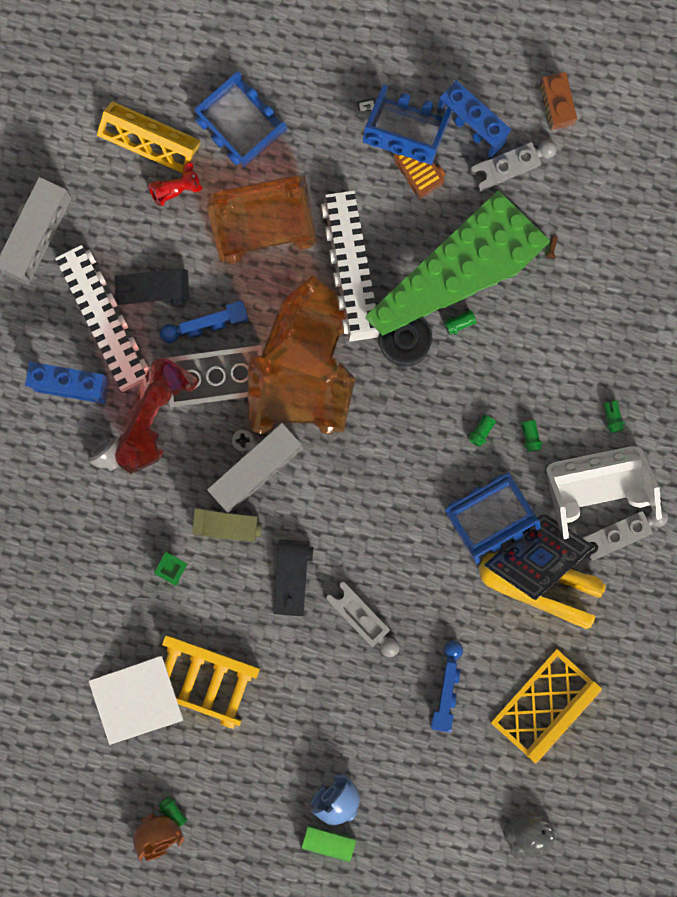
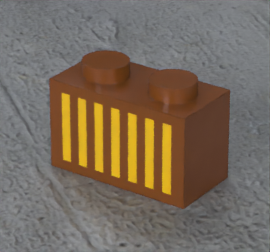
[540,72,577,130]
[393,139,446,200]

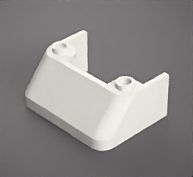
[546,446,662,539]

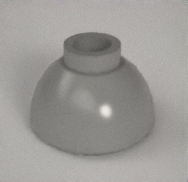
[88,438,121,471]

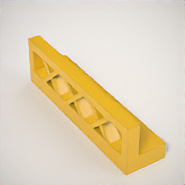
[97,101,201,173]

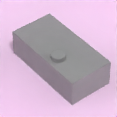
[0,177,72,286]
[163,345,269,407]
[207,423,303,514]

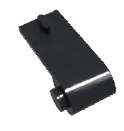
[115,269,190,306]
[274,539,314,616]

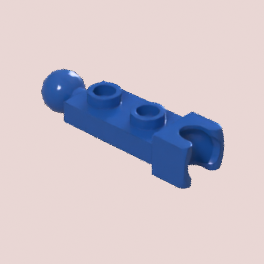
[160,301,249,343]
[431,640,463,732]

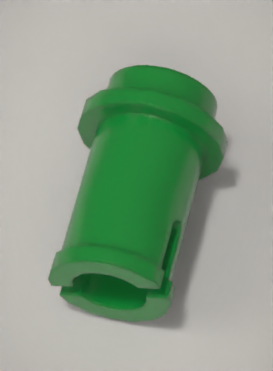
[444,309,477,335]
[603,401,626,433]
[468,414,496,447]
[521,420,543,452]
[158,796,188,827]

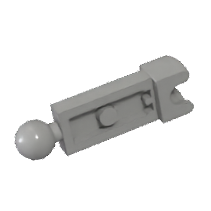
[470,139,557,192]
[583,508,668,561]
[326,581,400,658]

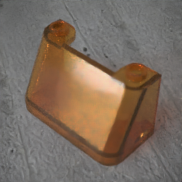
[207,175,317,264]
[262,275,345,381]
[248,356,356,434]

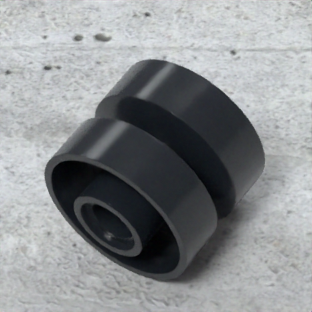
[379,317,432,367]

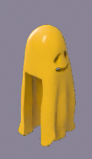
[479,551,606,629]

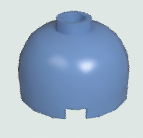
[310,774,360,825]

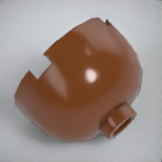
[133,814,185,861]

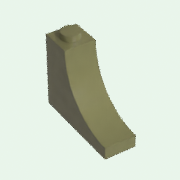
[192,509,262,542]

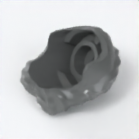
[503,811,555,859]

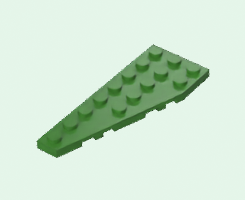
[365,190,550,335]

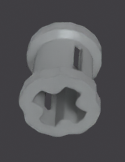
[232,430,256,455]

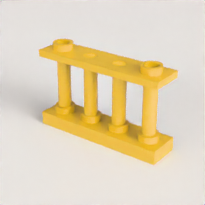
[162,635,260,728]

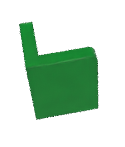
[154,552,188,586]

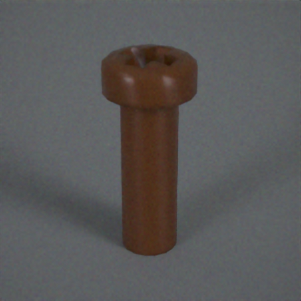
[545,236,558,259]

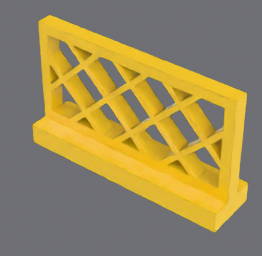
[491,649,602,764]

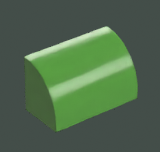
[301,824,356,862]

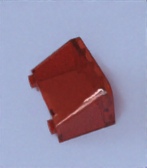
[115,358,199,474]

